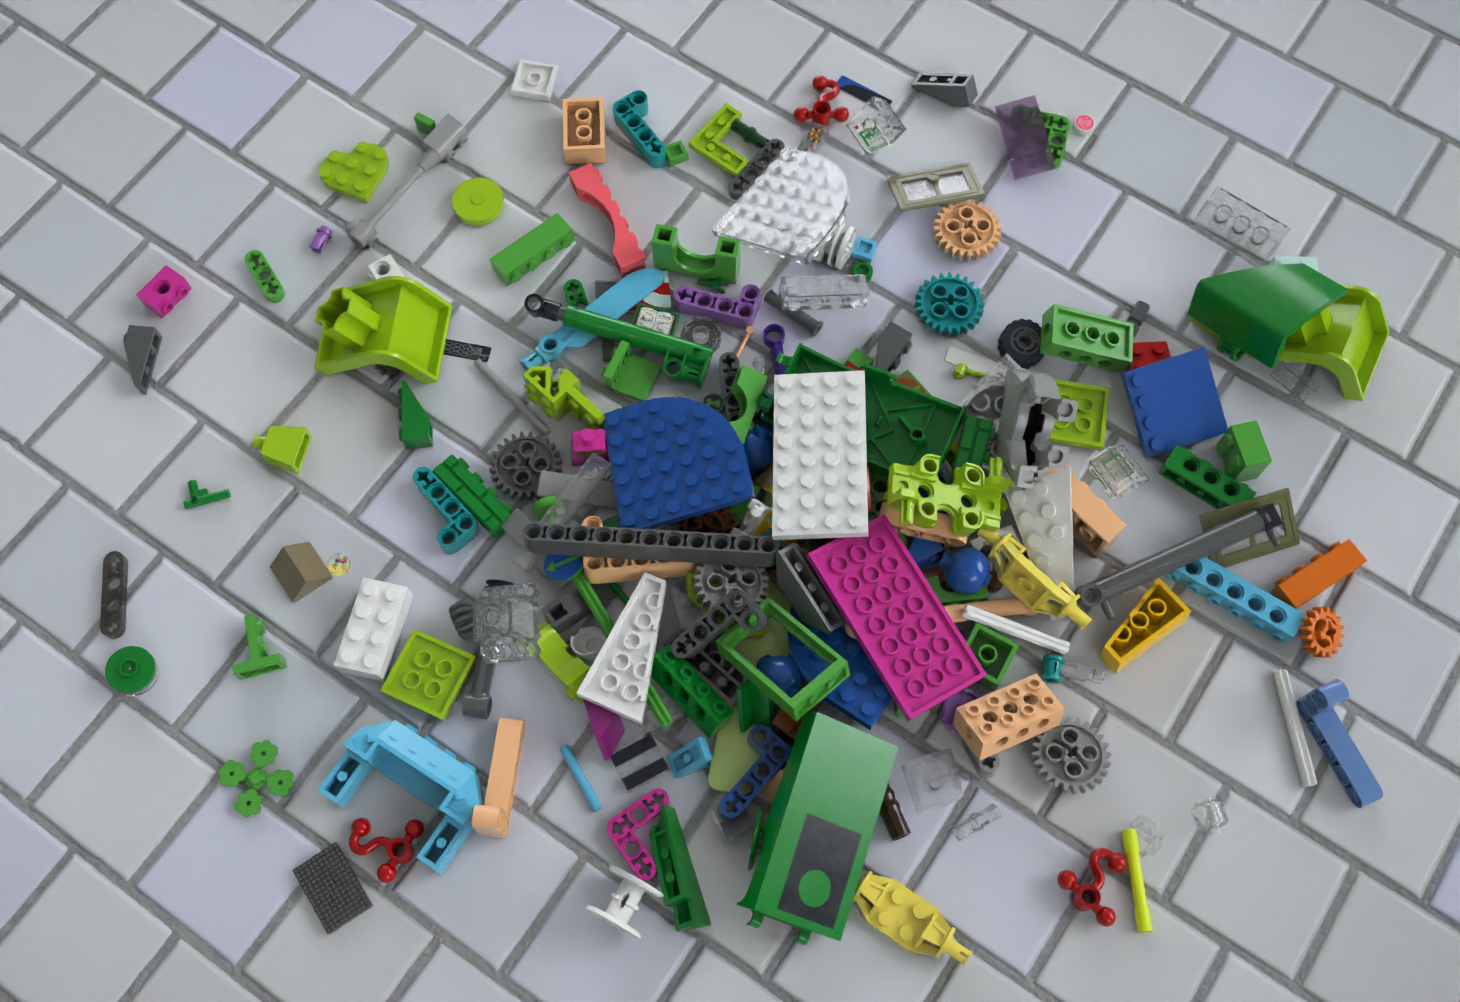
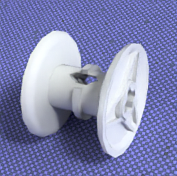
[586,865,664,940]

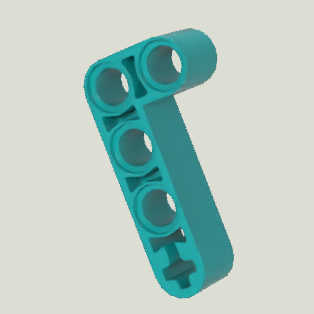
[613,90,666,168]
[413,467,479,554]

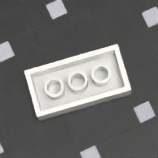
[334,577,414,682]

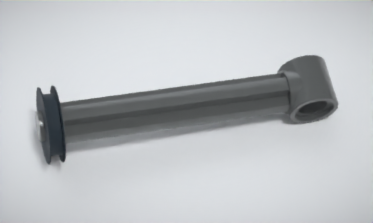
[462,579,520,719]

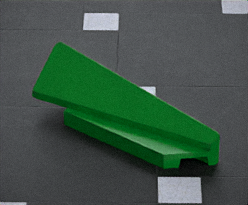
[649,805,711,932]

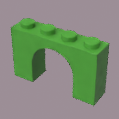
[651,224,741,285]

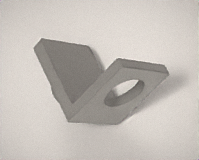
[708,808,755,844]

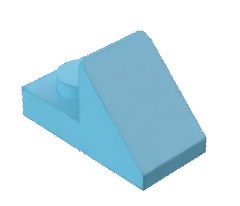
[667,737,713,779]

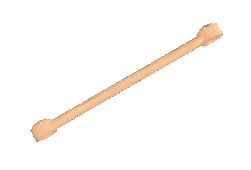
[845,597,1038,639]

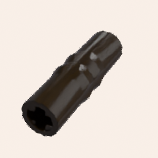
[879,783,911,841]

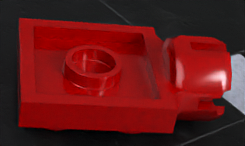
[1127,341,1171,371]

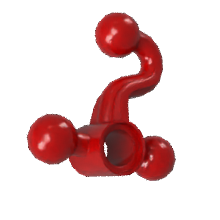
[793,75,849,128]
[349,818,424,883]
[1057,848,1127,927]

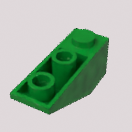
[398,380,433,449]

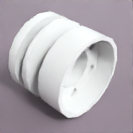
[807,215,857,270]

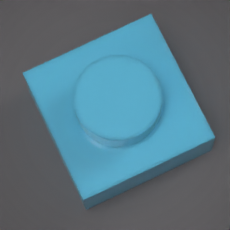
[851,236,878,264]

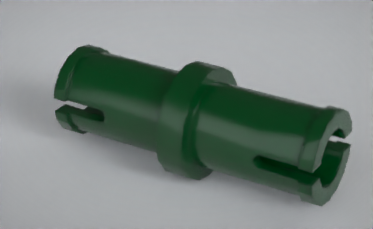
[730,118,770,150]

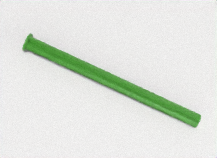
[571,567,673,728]

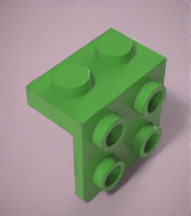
[602,340,661,402]

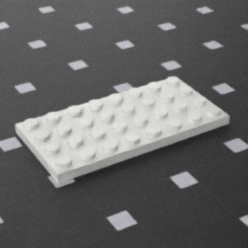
[772,370,869,540]

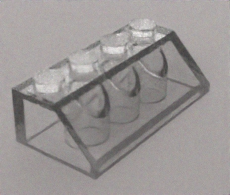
[1189,185,1291,267]

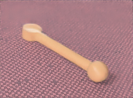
[736,326,754,360]

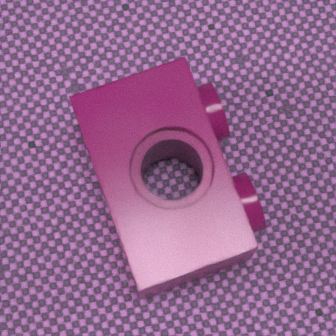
[136,265,192,318]

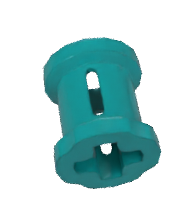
[1040,654,1065,684]

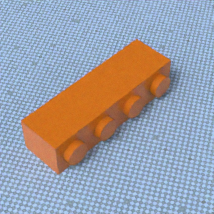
[1270,539,1367,609]

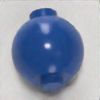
[743,423,773,474]
[939,547,993,594]
[756,655,804,703]

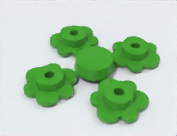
[218,740,295,817]

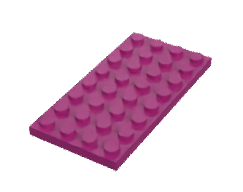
[806,514,987,722]

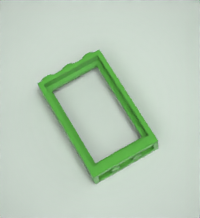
[716,597,850,722]

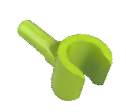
[952,363,984,379]

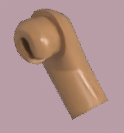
[922,568,950,587]

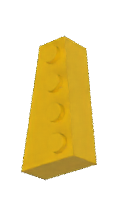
[1100,578,1191,674]

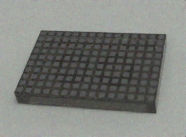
[292,842,373,935]

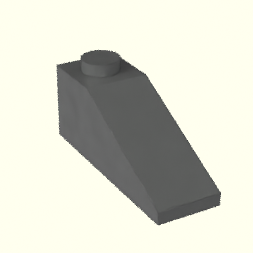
[911,73,978,107]
[123,325,163,395]

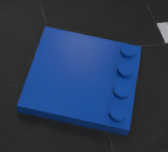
[1120,347,1228,458]

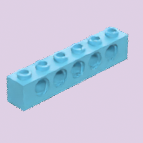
[1166,542,1306,644]

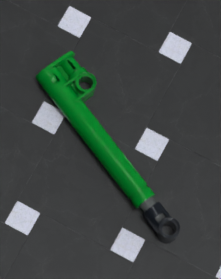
[524,293,714,389]

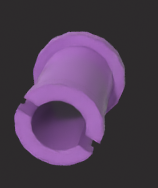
[309,225,332,254]

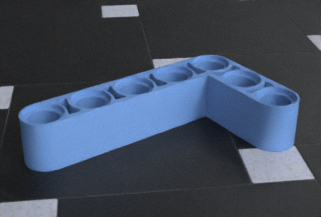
[1296,679,1383,808]

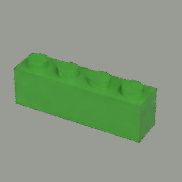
[490,213,575,286]

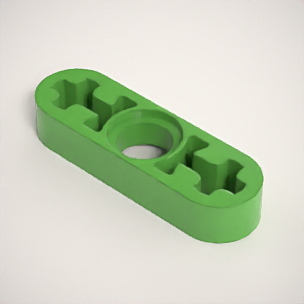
[245,250,285,303]

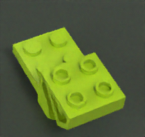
[523,366,605,430]

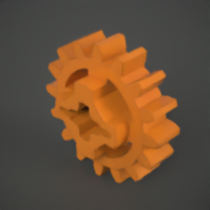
[1299,607,1345,658]

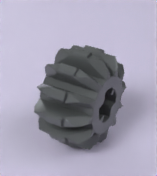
[449,599,483,640]

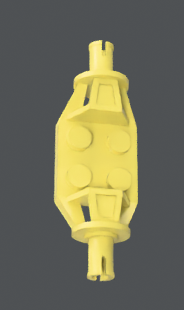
[977,529,1092,630]
[853,871,972,966]

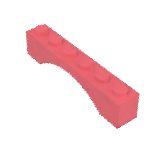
[569,163,647,278]

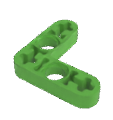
[1010,108,1070,169]

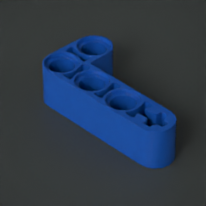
[717,724,790,820]

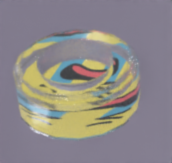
[326,553,351,576]

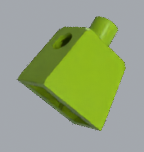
[253,426,312,474]

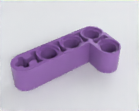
[674,284,760,329]

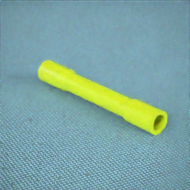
[1121,829,1153,933]

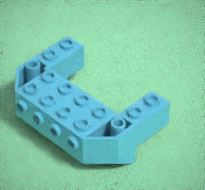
[317,720,484,875]

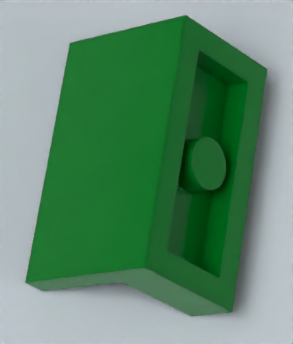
[737,679,775,733]

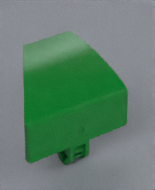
[1188,263,1347,368]

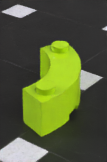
[522,620,590,704]

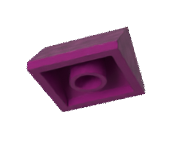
[583,699,625,761]

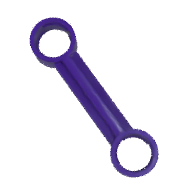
[763,324,787,375]

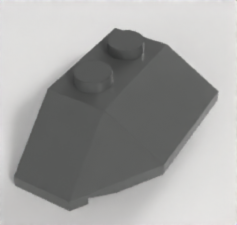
[776,542,846,634]
[662,627,748,707]

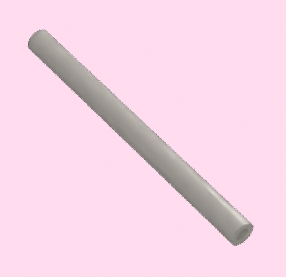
[474,359,551,436]

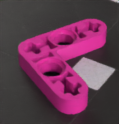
[607,788,669,882]

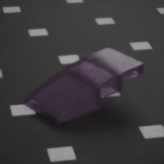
[995,95,1055,180]

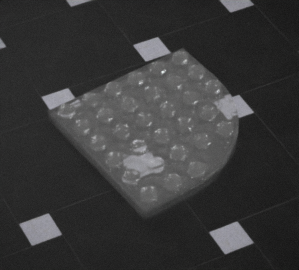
[712,146,850,265]

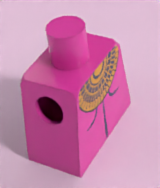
[570,428,610,467]

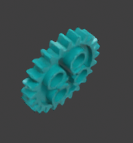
[914,272,985,338]

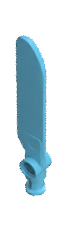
[519,268,664,372]

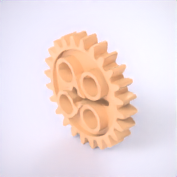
[933,199,1002,261]

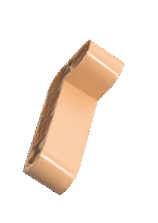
[878,502,969,553]

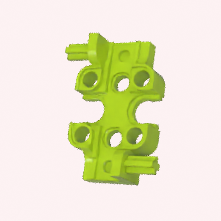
[883,454,1012,537]

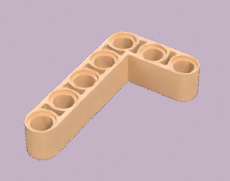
[582,516,699,584]
[472,717,525,838]

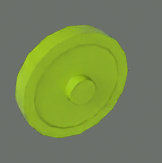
[452,177,504,226]

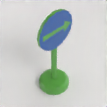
[532,496,583,582]

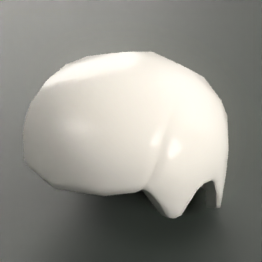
[570,626,607,661]

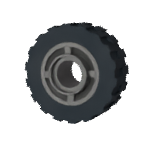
[997,319,1045,369]

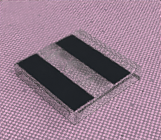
[610,727,671,793]

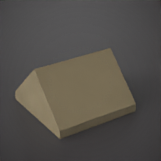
[270,542,333,603]

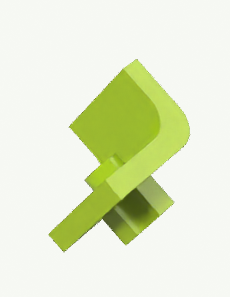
[314,276,452,384]
[1248,284,1390,401]

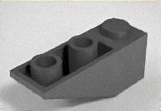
[875,321,913,373]
[541,583,615,634]

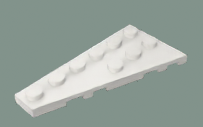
[1005,466,1075,621]
[577,572,667,725]

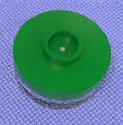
[105,646,159,696]

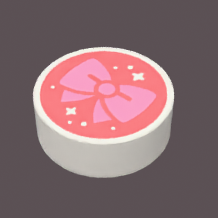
[1073,114,1095,135]

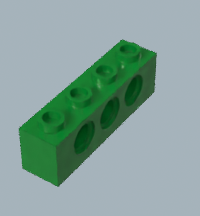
[1158,445,1257,519]
[651,644,734,738]

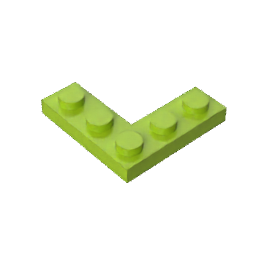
[689,103,749,178]

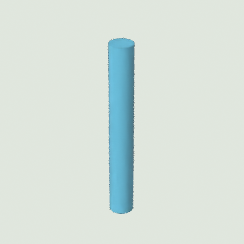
[560,745,602,812]

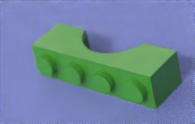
[729,365,767,445]

